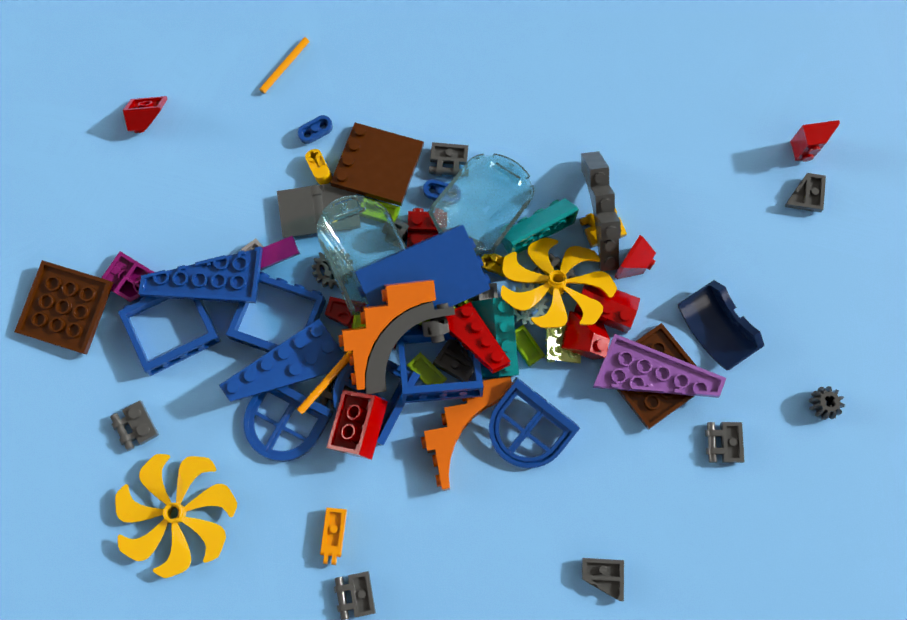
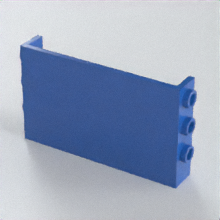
[354,224,491,308]

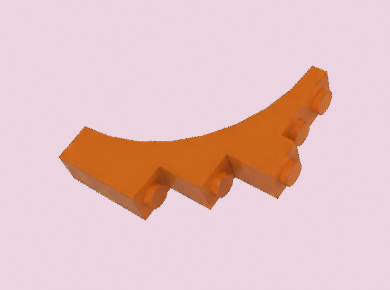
[338,280,436,390]
[421,376,512,491]

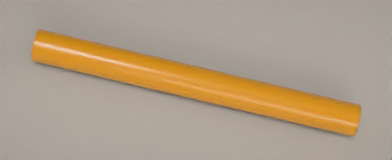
[259,37,309,94]
[297,351,352,415]

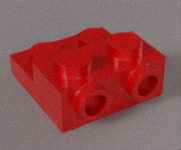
[407,208,446,247]

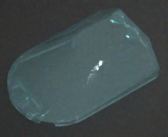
[428,153,534,254]
[317,195,406,315]

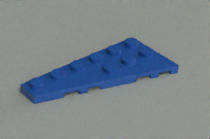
[138,246,263,303]
[219,319,349,402]

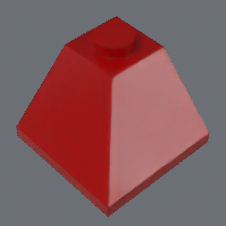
[123,96,168,133]
[615,235,656,279]
[561,311,610,360]

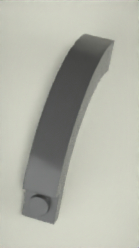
[365,301,455,394]

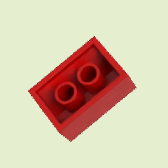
[574,284,640,333]
[326,390,388,460]

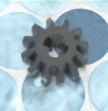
[809,386,845,420]

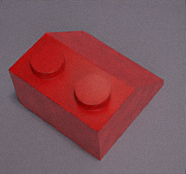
[790,120,840,162]

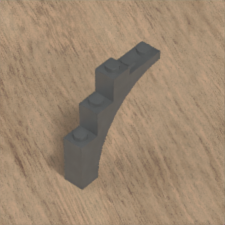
[581,151,621,271]

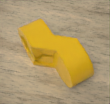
[305,149,332,185]
[481,253,505,277]

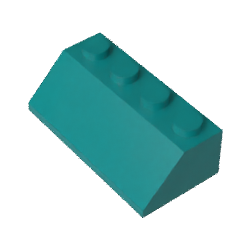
[499,198,579,254]
[472,298,519,379]

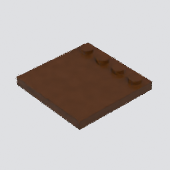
[330,122,424,206]
[14,260,114,355]
[600,323,696,430]

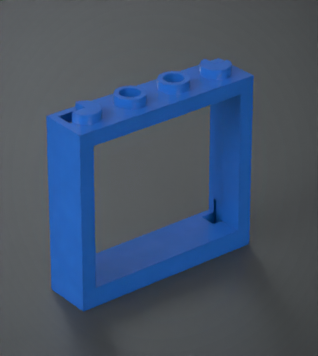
[226,272,326,353]
[118,297,221,376]
[397,329,484,403]

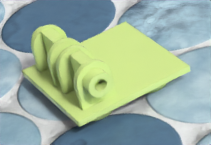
[545,324,581,364]

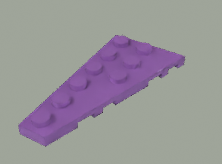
[593,334,726,398]

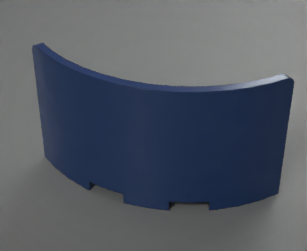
[678,280,765,370]

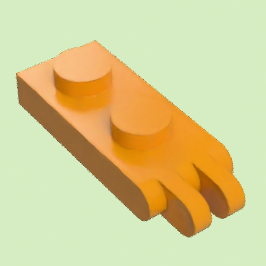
[320,507,347,565]

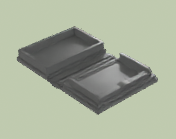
[277,183,361,239]

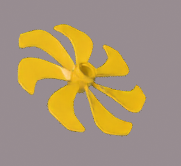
[501,237,617,328]
[115,454,237,578]

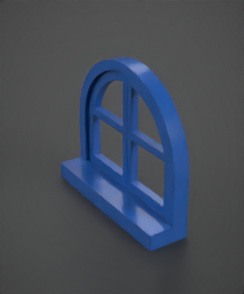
[332,360,420,445]
[489,377,580,468]
[243,386,333,462]

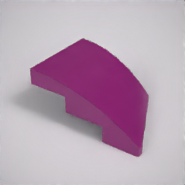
[102,251,154,302]

